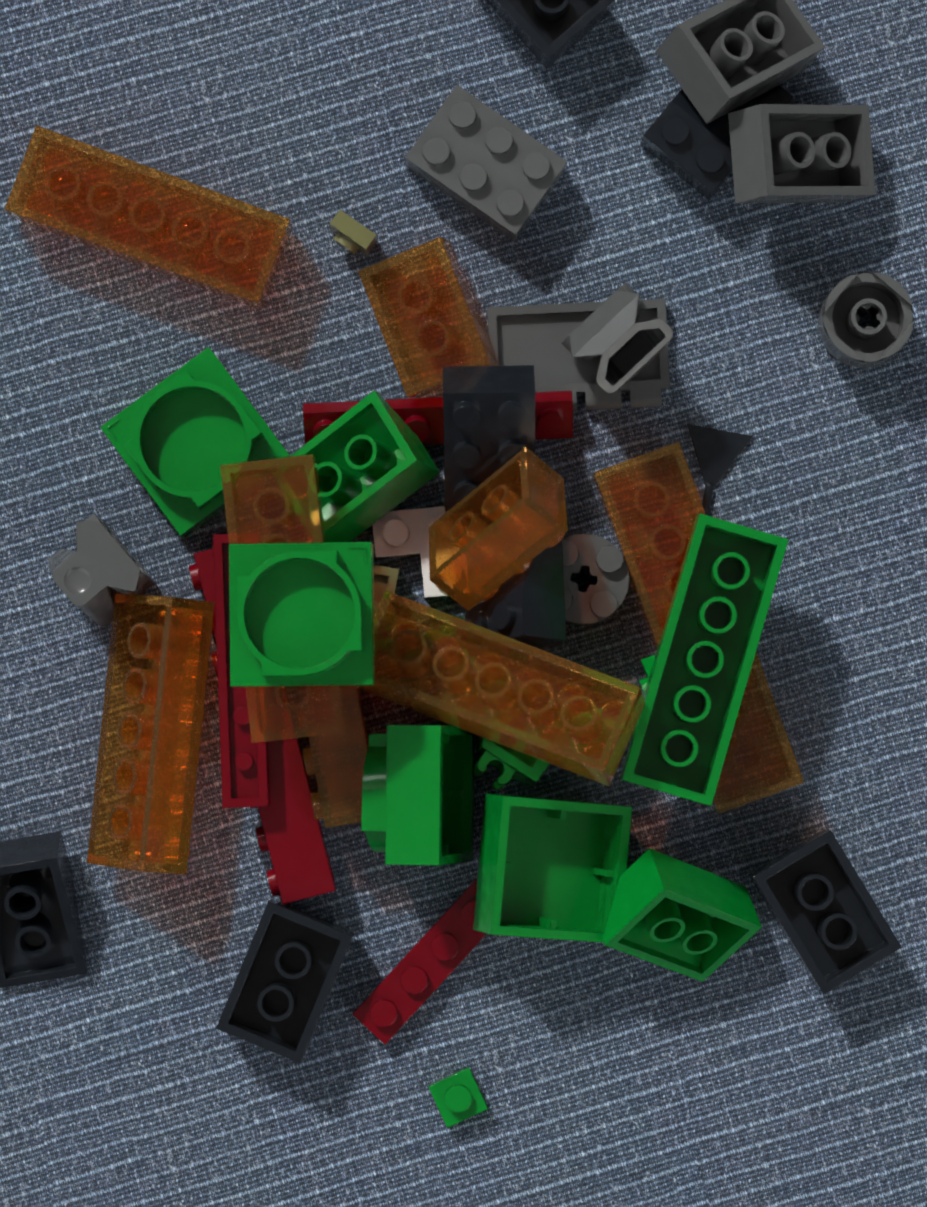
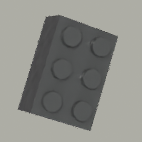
[656,0,825,124]
[405,85,567,243]
[728,104,876,204]

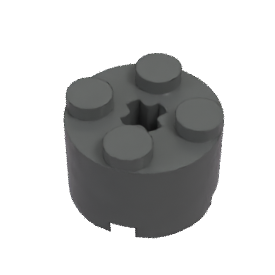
[817,272,913,368]
[562,534,629,626]

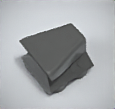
[561,282,673,393]
[48,513,155,626]

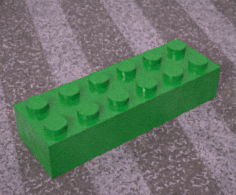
[620,513,789,806]

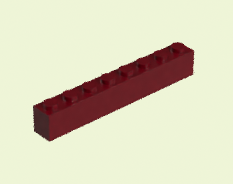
[189,549,337,904]

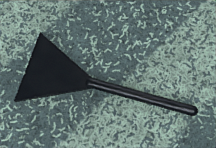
[687,424,753,516]

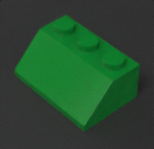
[271,390,440,543]
[602,848,762,982]

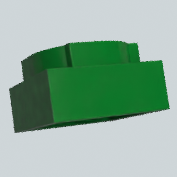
[100,347,290,539]
[229,542,375,687]
[361,725,475,866]
[473,793,632,943]

